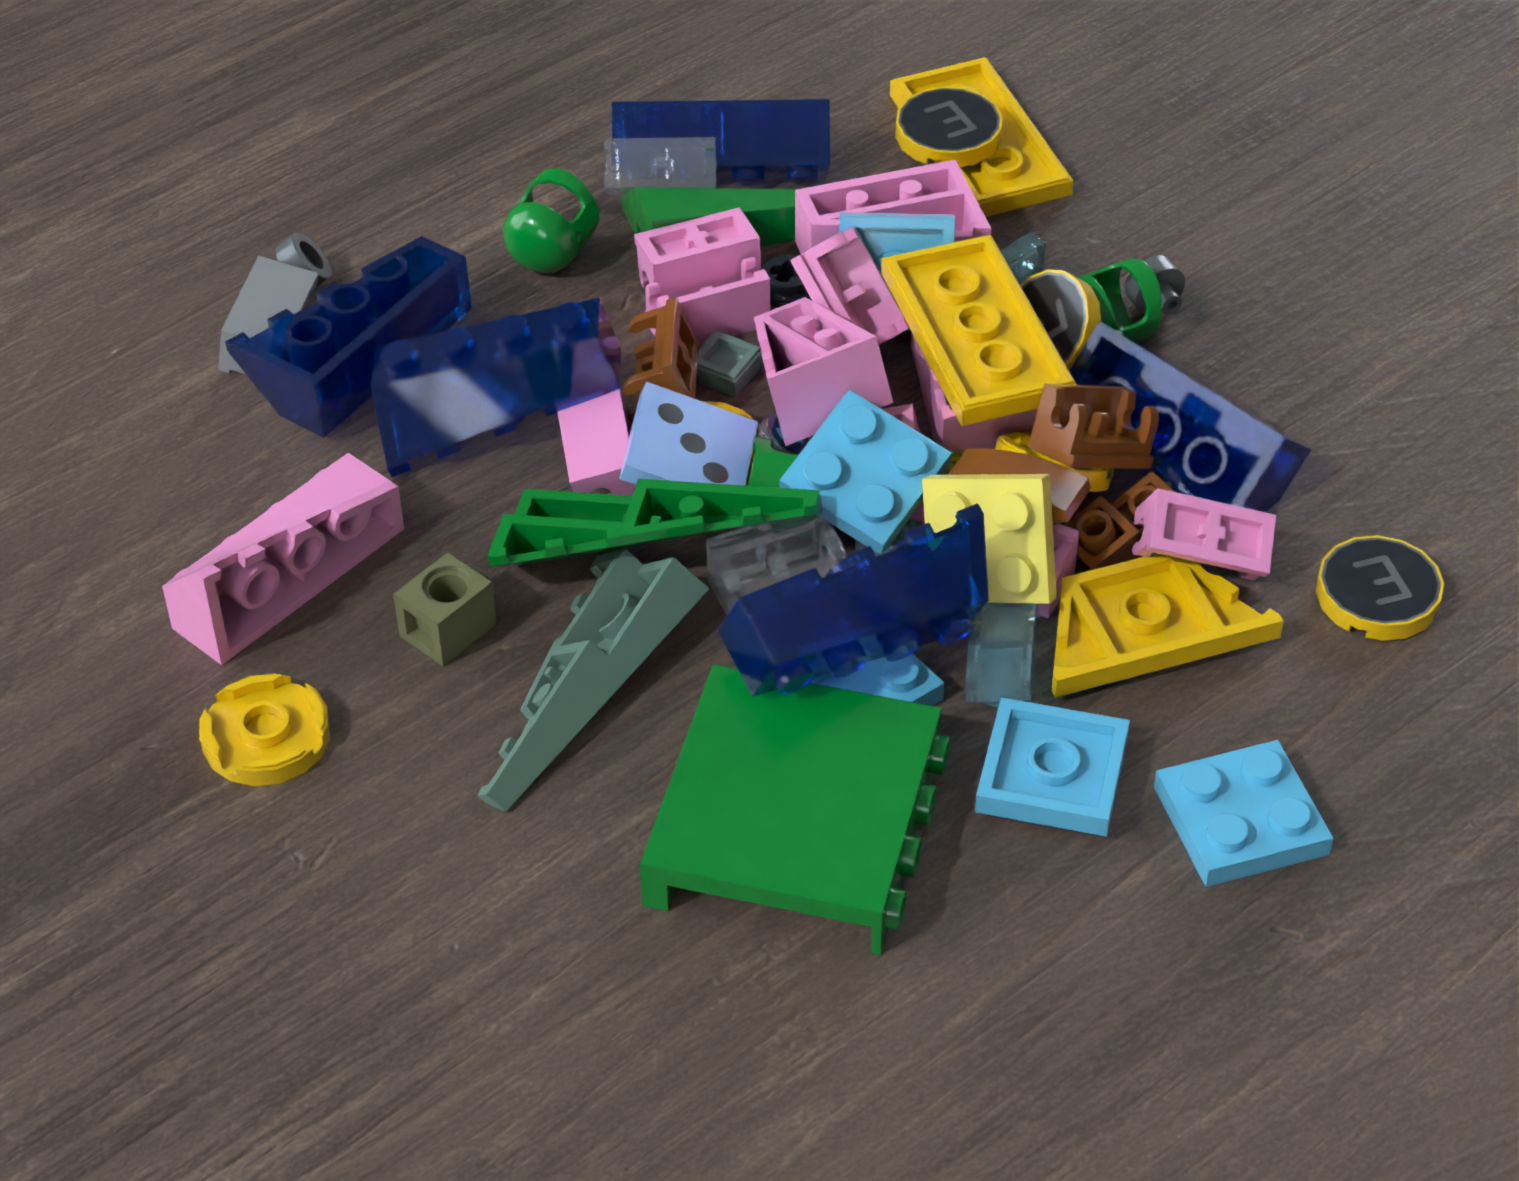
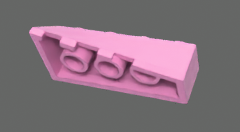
[162,453,404,665]

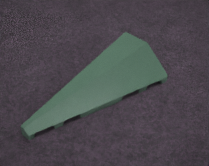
[477,549,709,811]

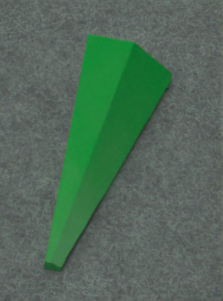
[621,187,797,248]
[487,479,822,567]

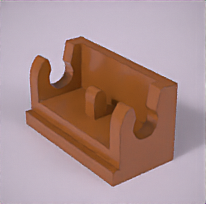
[622,297,699,424]
[1028,384,1159,469]

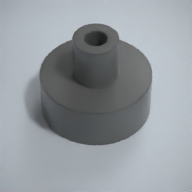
[276,232,331,287]
[1125,255,1185,315]

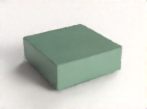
[696,330,764,398]

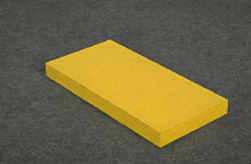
[890,57,1073,217]
[881,235,1077,426]

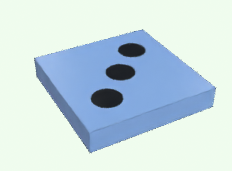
[619,381,758,485]

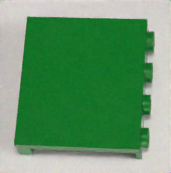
[640,664,951,955]

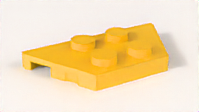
[1051,553,1284,698]

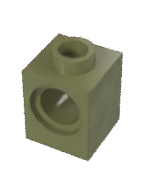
[393,552,497,667]

